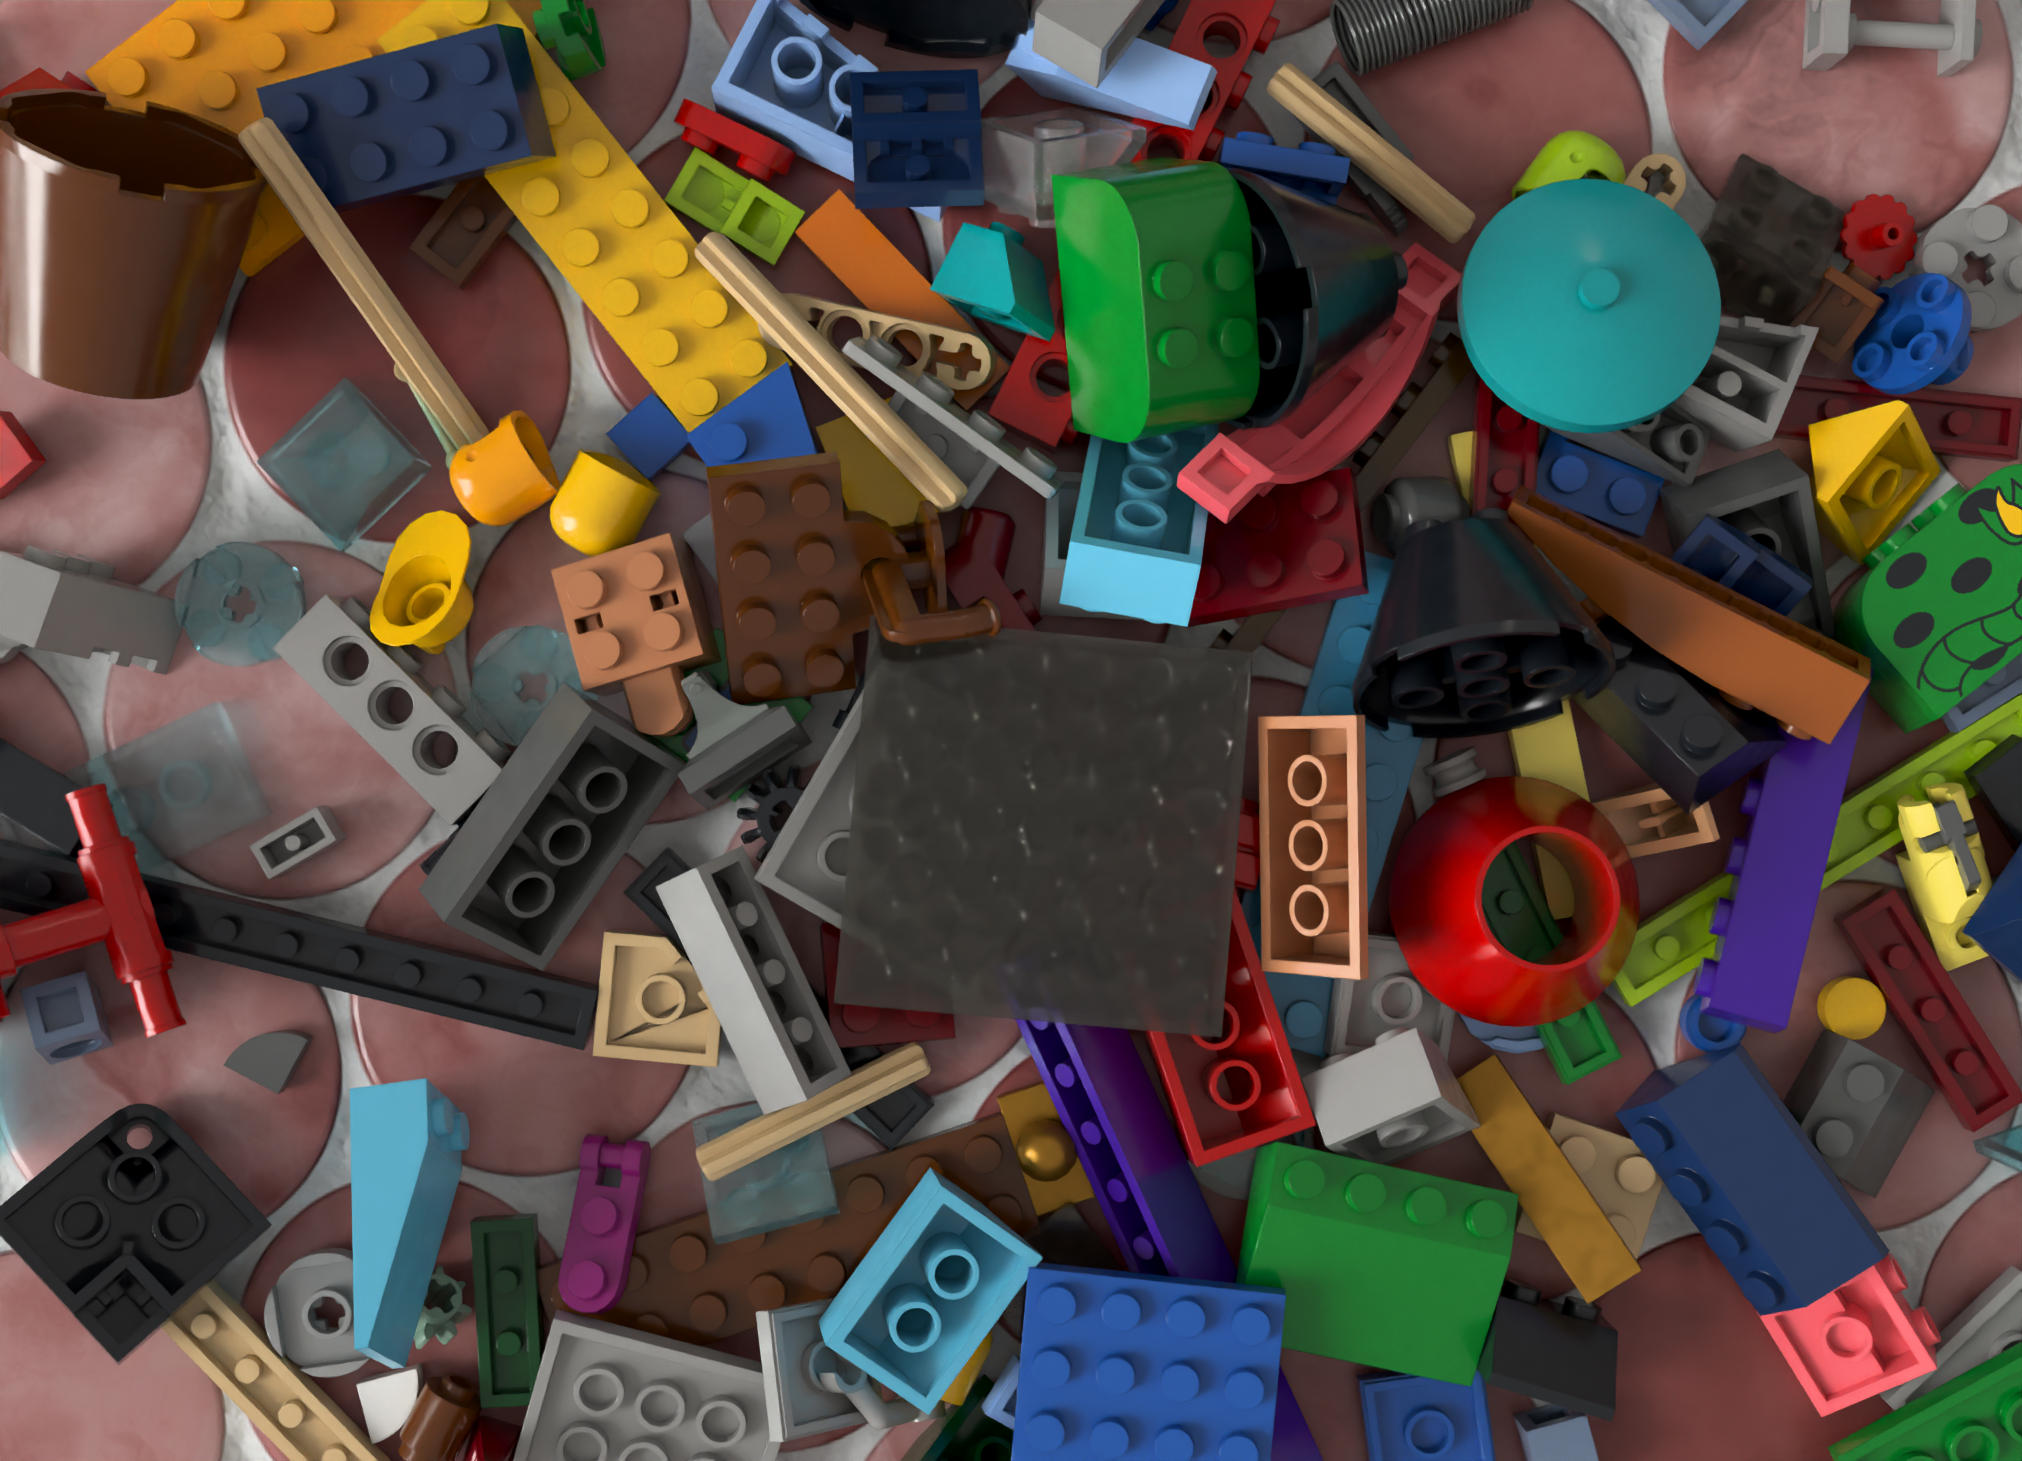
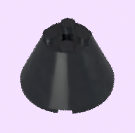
[1226,168,1408,430]
[1351,508,1616,738]

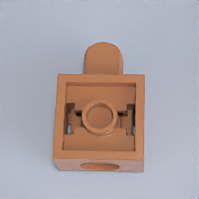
[551,533,722,738]

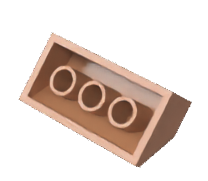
[1258,715,1369,980]

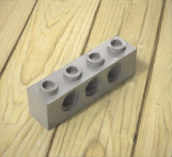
[273,594,511,826]

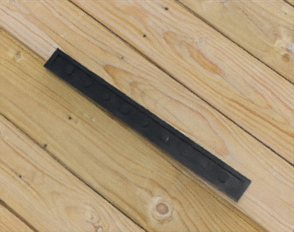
[0,838,599,1050]

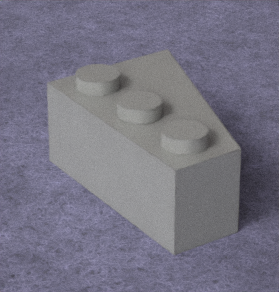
[1674,316,1819,452]
[0,545,191,675]

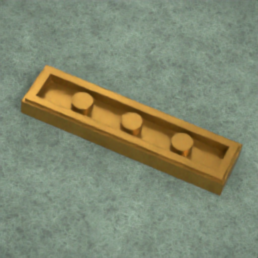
[1457,1054,1642,1304]

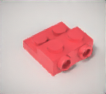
[1757,1253,1941,1417]

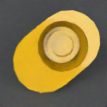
[369,510,474,655]

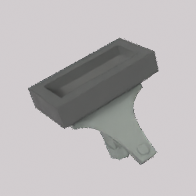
[677,671,812,810]

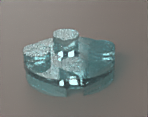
[175,542,307,667]
[470,625,599,746]

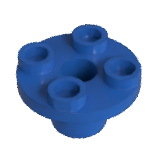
[1852,273,1974,395]

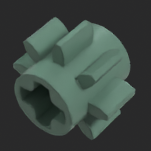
[414,1265,472,1350]

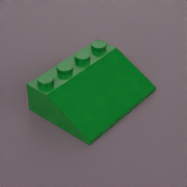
[1235,1142,1519,1386]

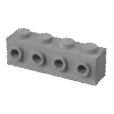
[655,845,852,1115]

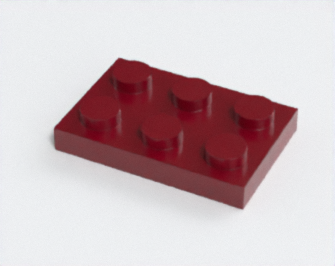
[1186,467,1369,628]

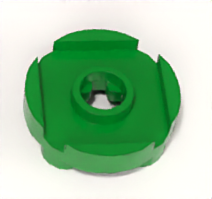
[533,0,606,82]

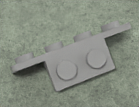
[842,335,1064,510]

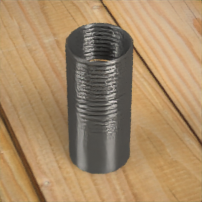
[1330,0,1534,77]

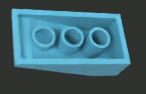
[1059,423,1219,627]
[350,1078,470,1369]

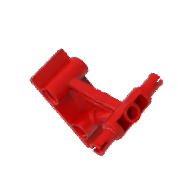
[0,783,187,1038]

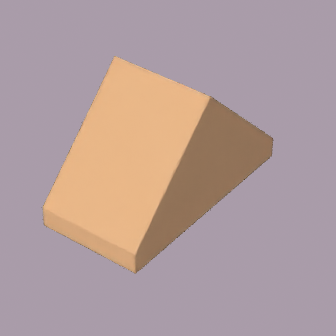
[1591,782,1720,858]

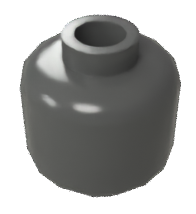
[1372,476,1470,556]

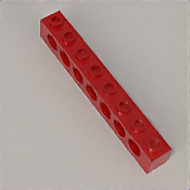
[988,0,1281,454]

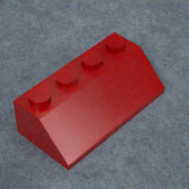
[1107,883,1316,1167]

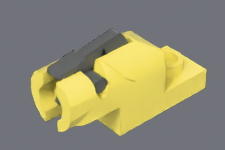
[1895,783,1993,972]

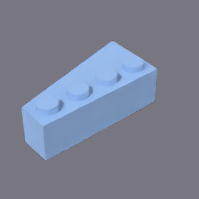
[711,0,948,223]

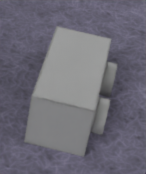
[249,805,347,880]

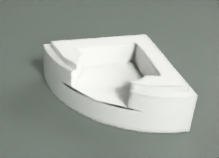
[356,1363,423,1444]

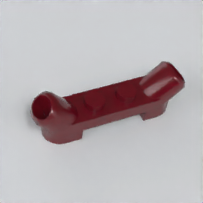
[945,507,1137,768]

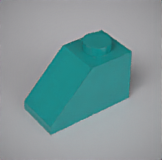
[930,221,1055,341]

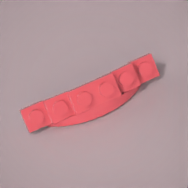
[1176,242,1461,524]

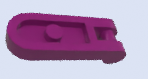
[558,1134,651,1315]

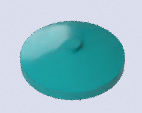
[1457,179,1721,433]

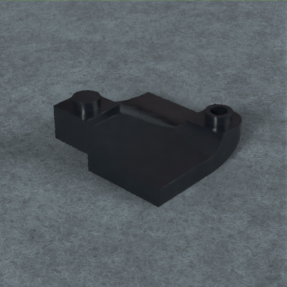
[0,1104,272,1366]

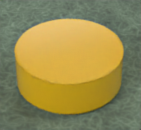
[1817,976,1886,1040]

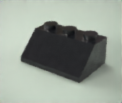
[1572,616,1787,815]

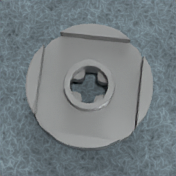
[1909,204,2022,333]
[264,1248,370,1378]

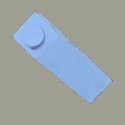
[1005,20,1218,131]

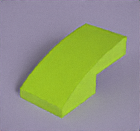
[664,147,805,266]

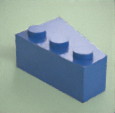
[685,362,819,467]

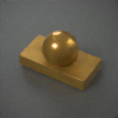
[997,1080,1095,1216]

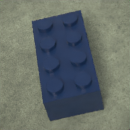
[256,23,556,213]

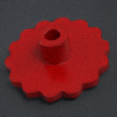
[1838,194,1918,280]

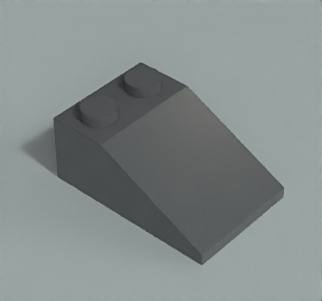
[1659,449,1836,640]

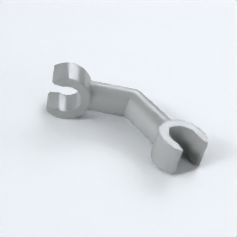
[819,1352,946,1429]

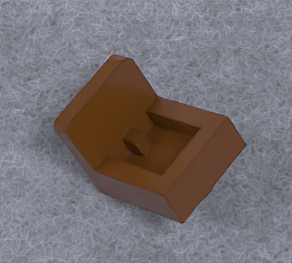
[1788,262,1885,364]

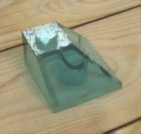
[256,377,433,552]

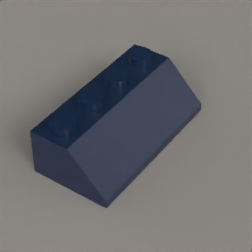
[1615,1043,1890,1316]

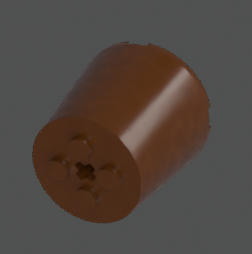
[0,89,268,399]

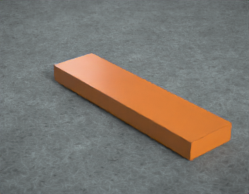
[794,189,1010,413]

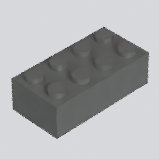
[418,682,686,971]

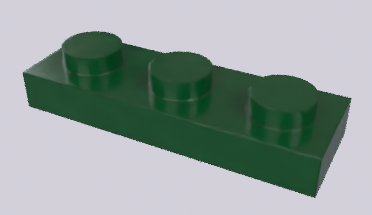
[470,1213,545,1408]

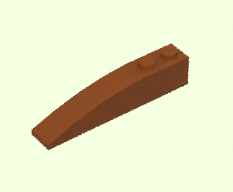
[1507,485,1871,745]

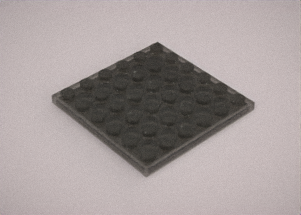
[834,615,1253,1037]

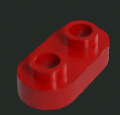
[673,99,797,183]

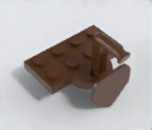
[706,452,1002,704]

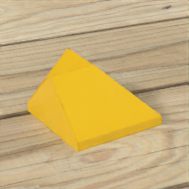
[1808,400,1941,565]

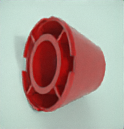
[1388,776,1640,1027]

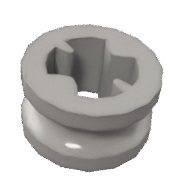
[1422,746,1487,797]

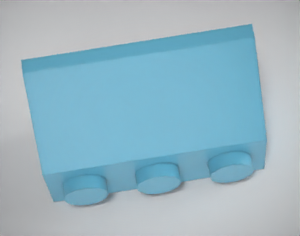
[818,1167,1043,1415]

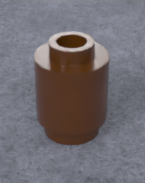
[398,1372,482,1461]

